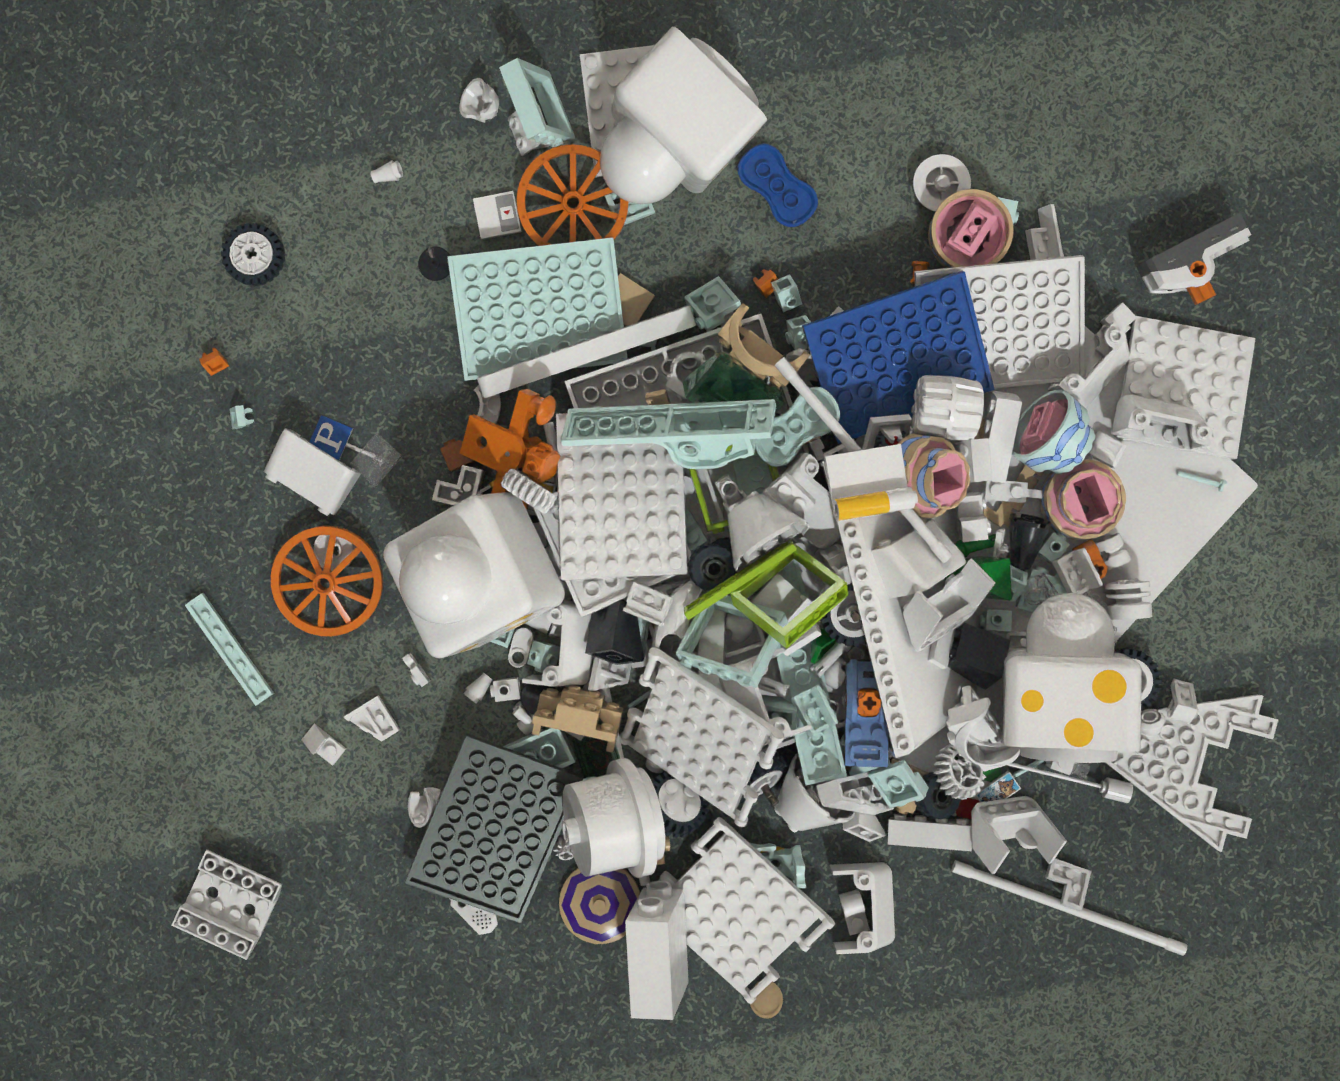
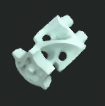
[750,843,806,888]

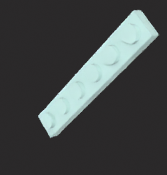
[185,593,274,706]

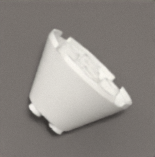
[728,491,809,572]
[774,753,856,832]

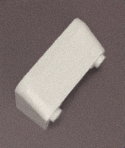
[903,558,995,652]
[522,600,593,686]
[719,647,812,745]
[971,796,1067,874]
[830,862,895,954]

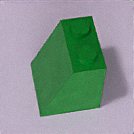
[945,556,1012,601]

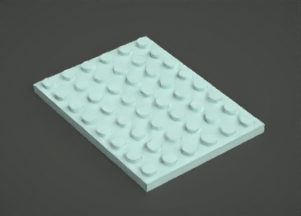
[447,238,628,381]

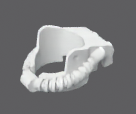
[665,351,710,401]

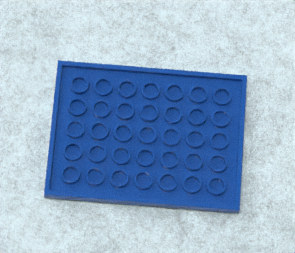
[802,271,995,444]

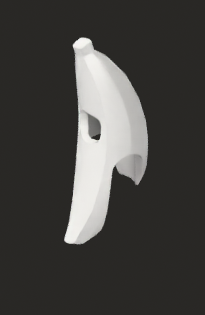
[652,579,703,669]

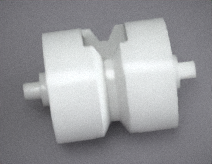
[1095,533,1131,571]

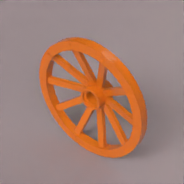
[517,145,629,246]
[271,526,383,636]

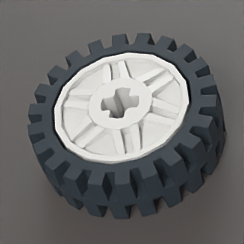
[221,223,285,286]

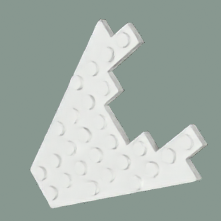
[1105,694,1278,852]

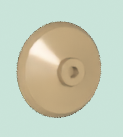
[750,981,783,1018]

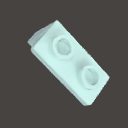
[790,685,838,737]

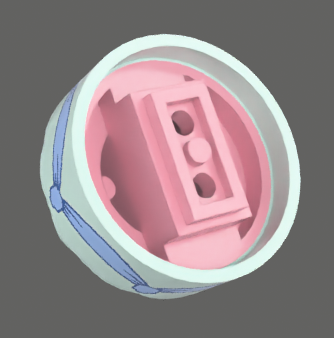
[1012,389,1095,475]

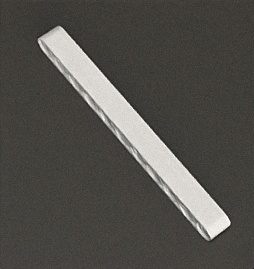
[477,305,696,398]

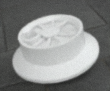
[913,154,971,212]

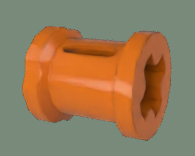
[910,261,930,284]

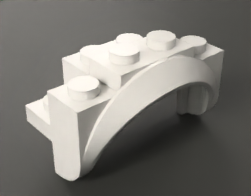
[946,685,1020,771]

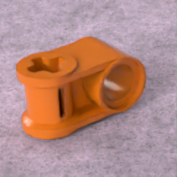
[1072,539,1107,579]

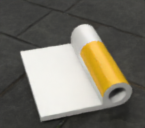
[824,444,918,521]

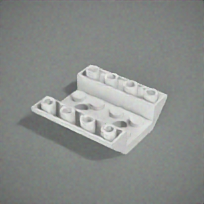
[171,850,282,960]

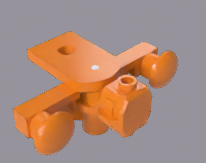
[460,389,561,510]

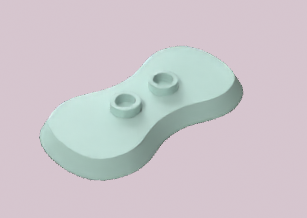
[755,387,840,467]

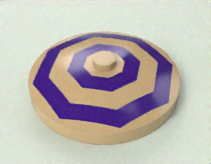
[559,868,640,944]

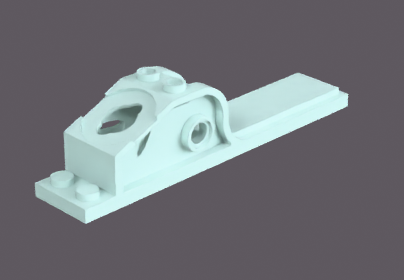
[561,399,776,469]

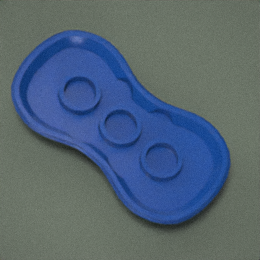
[738,144,818,227]

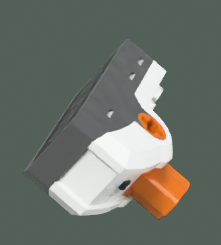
[1136,213,1251,305]

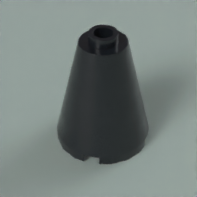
[1009,513,1051,572]

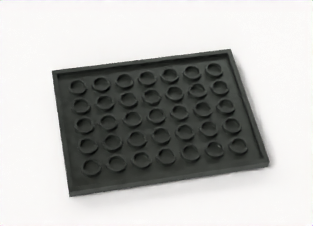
[405,733,583,923]

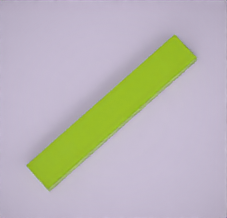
[684,539,797,620]

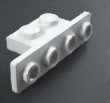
[1025,204,1064,260]

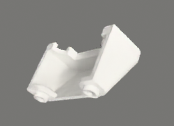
[1047,321,1130,408]
[1111,394,1212,451]
[264,428,361,516]
[871,517,966,598]

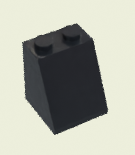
[585,600,644,665]
[948,623,1011,690]

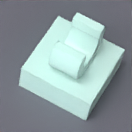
[230,405,254,429]

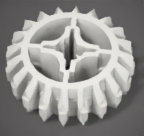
[501,469,556,513]
[933,744,986,800]

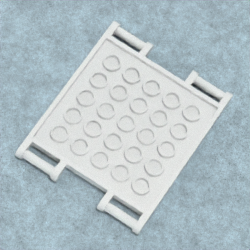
[620,647,785,827]
[658,817,835,1004]

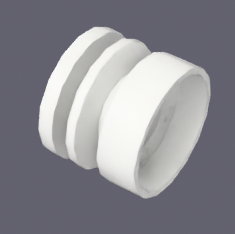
[1105,579,1152,620]

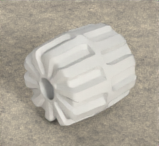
[911,375,984,440]

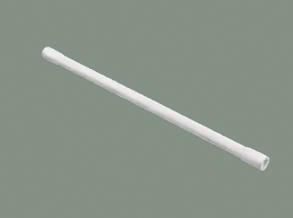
[774,357,953,563]
[951,860,1187,956]

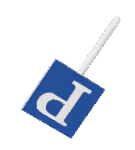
[310,415,382,461]

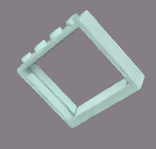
[499,58,576,147]
[676,595,788,688]

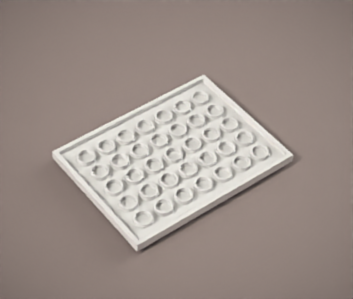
[914,255,1085,388]
[556,413,688,581]

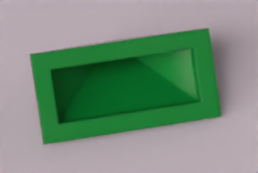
[811,629,836,664]

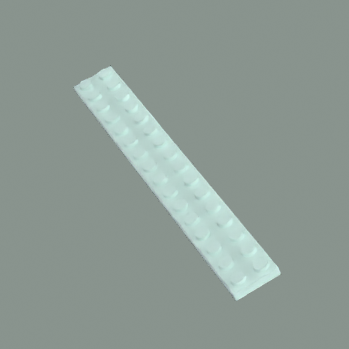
[733,452,847,785]

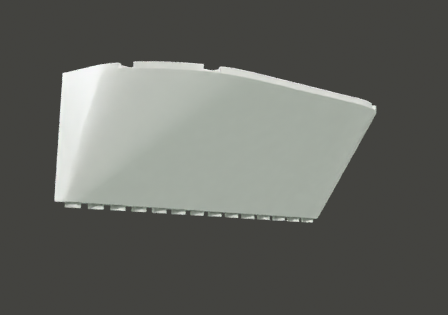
[818,461,981,758]

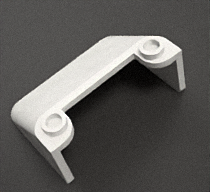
[783,452,841,549]

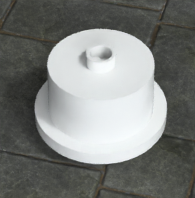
[562,758,665,878]

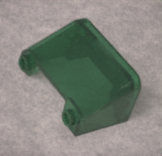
[682,352,784,414]

